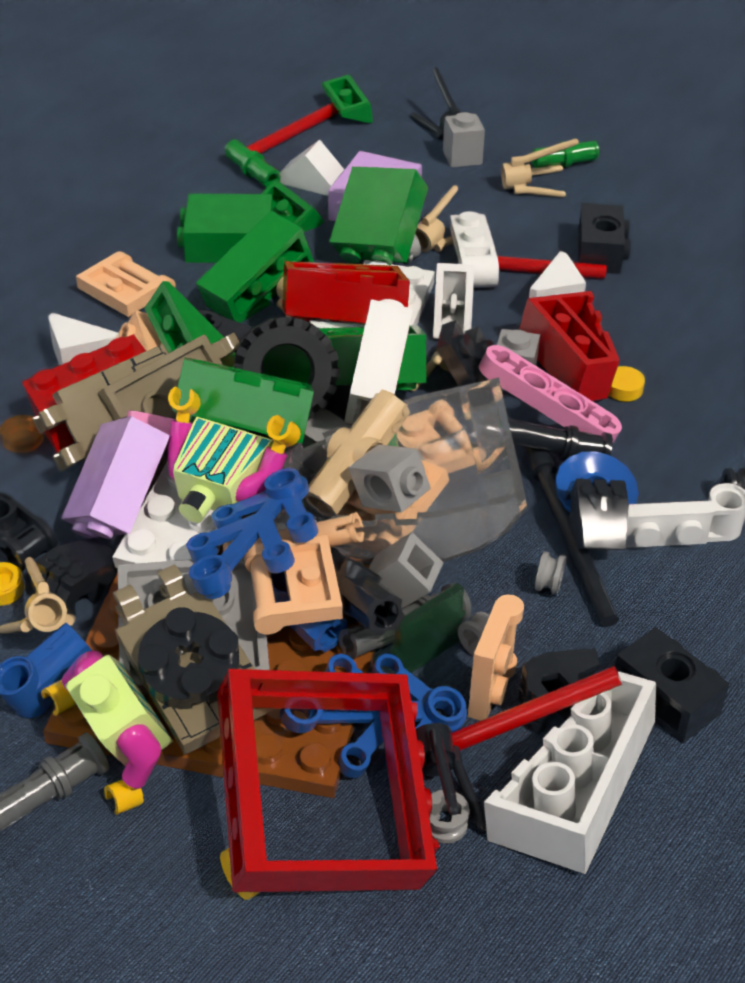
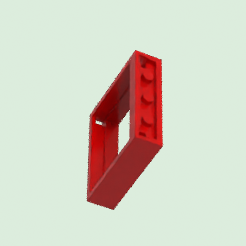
[217,669,440,892]

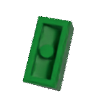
[321,74,373,123]
[261,179,325,232]

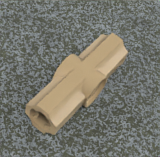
[304,389,410,518]

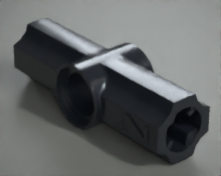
[330,547,405,635]

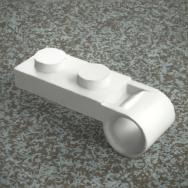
[450,211,499,288]
[626,483,745,548]

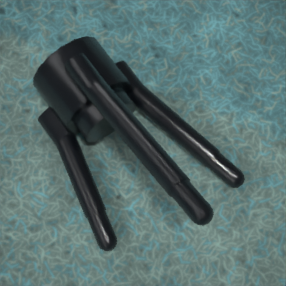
[410,67,461,140]
[416,723,487,833]

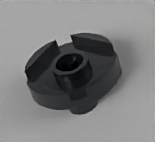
[138,607,240,709]

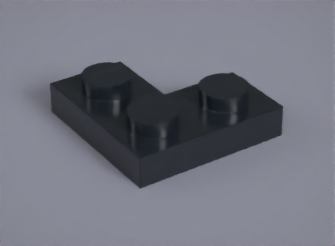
[436,320,494,408]

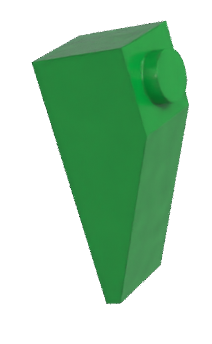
[144,281,235,367]

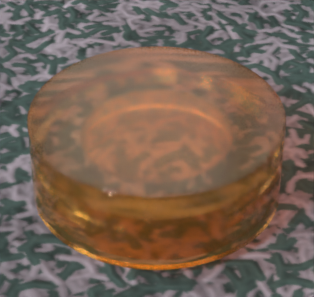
[0,415,44,453]

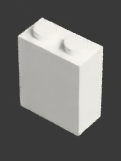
[344,299,413,424]

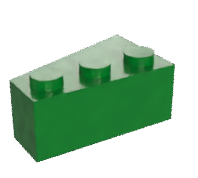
[196,211,314,323]
[173,357,314,444]

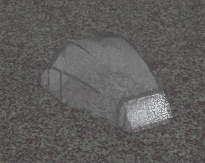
[249,378,528,565]

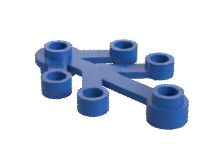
[186,468,319,599]
[280,654,467,778]

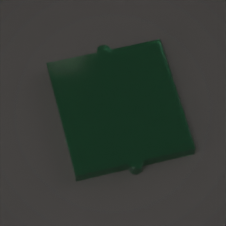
[391,583,466,673]

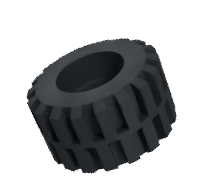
[234,317,340,419]

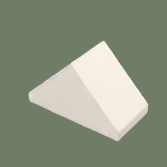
[279,140,344,196]
[529,251,586,298]
[433,263,474,339]
[48,313,119,365]

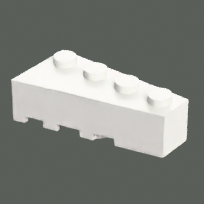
[484,672,656,874]

